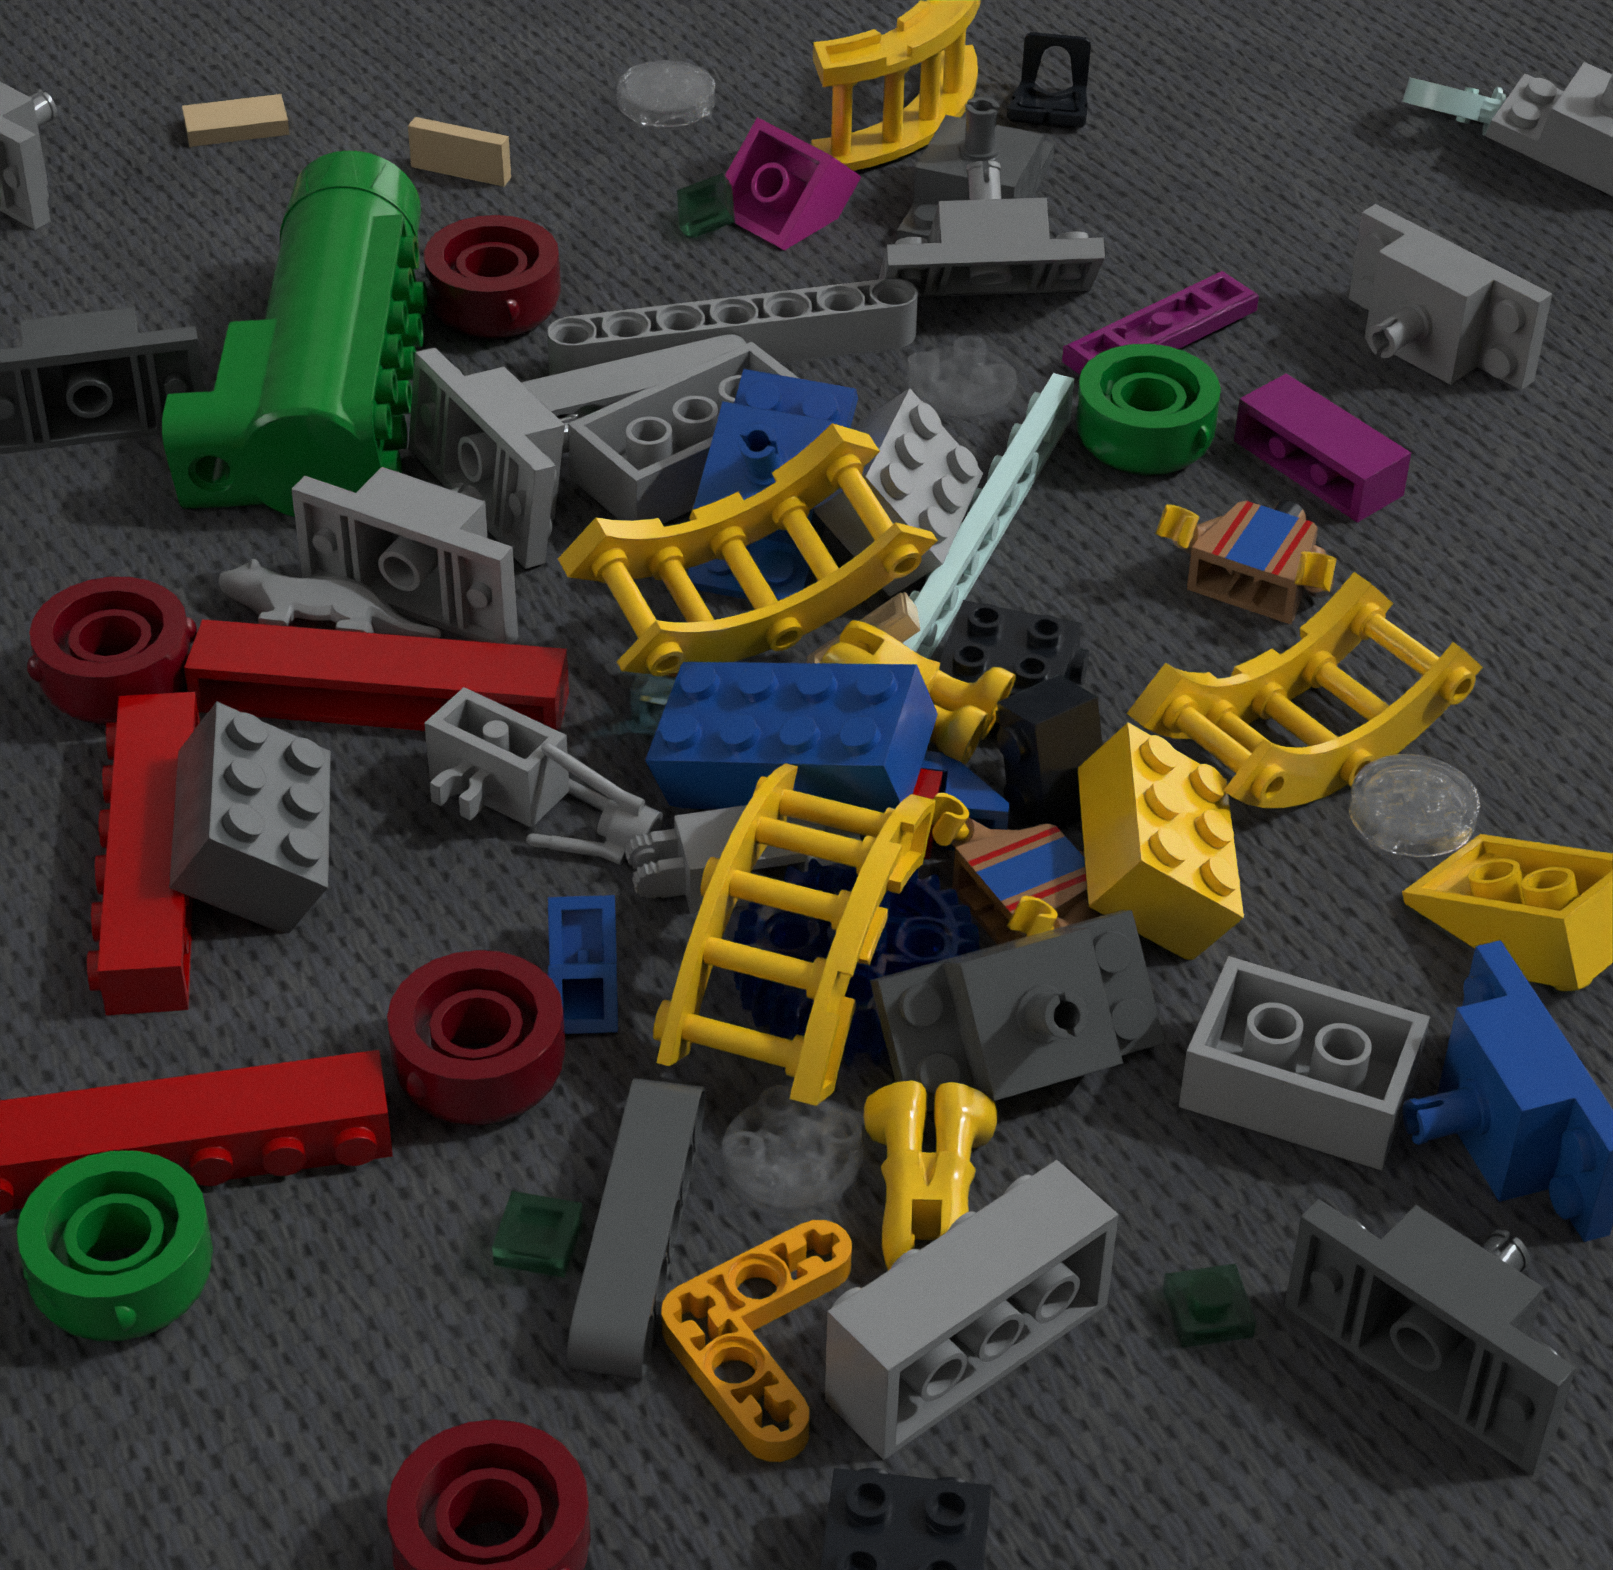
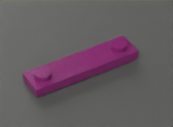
[1062,271,1259,375]

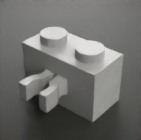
[425,687,569,828]

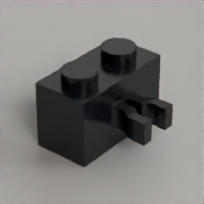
[995,675,1103,830]

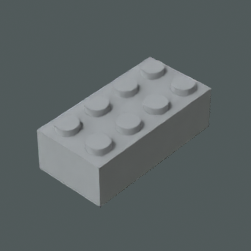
[568,341,800,524]
[825,1160,1119,1460]

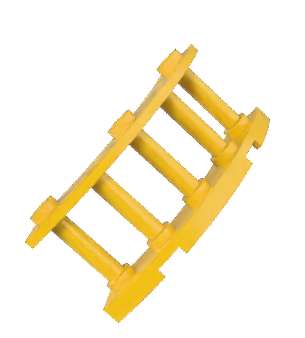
[811,0,981,171]
[558,423,938,677]
[1126,572,1483,808]
[653,763,936,1106]

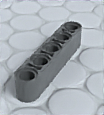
[567,1078,706,1379]

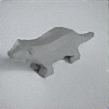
[219,559,441,638]

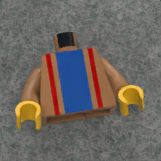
[1155,500,1337,624]
[931,793,1100,945]

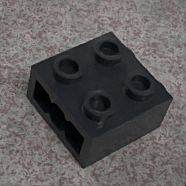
[933,600,1089,734]
[820,1468,992,1570]

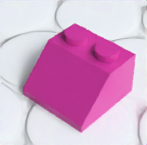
[707,117,861,250]

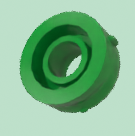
[1076,344,1221,476]
[16,1151,213,1341]

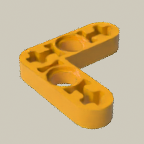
[661,1220,852,1462]

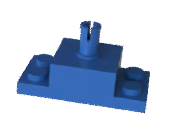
[687,369,858,601]
[1402,940,1613,1242]

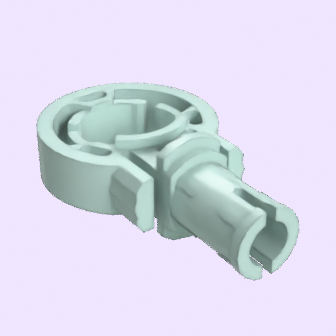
[1402,77,1506,136]

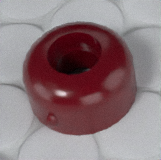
[424,215,561,339]
[27,577,197,725]
[387,950,565,1125]
[387,1419,591,1570]

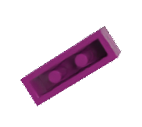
[1234,373,1411,523]

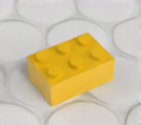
[1078,723,1244,960]

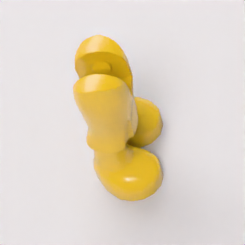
[820,620,1016,765]
[863,1080,997,1271]

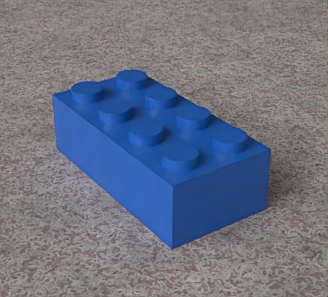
[645,662,938,813]

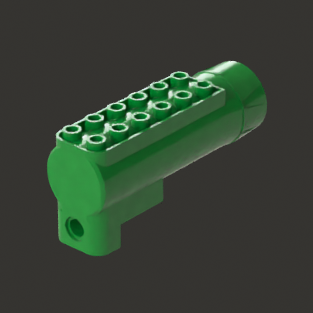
[162,151,428,517]

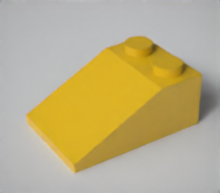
[1402,834,1613,991]

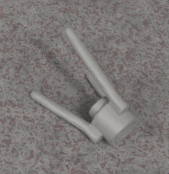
[526,742,663,865]

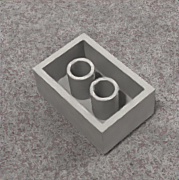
[813,388,983,597]
[1179,956,1430,1171]

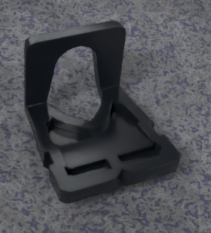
[1007,32,1091,128]

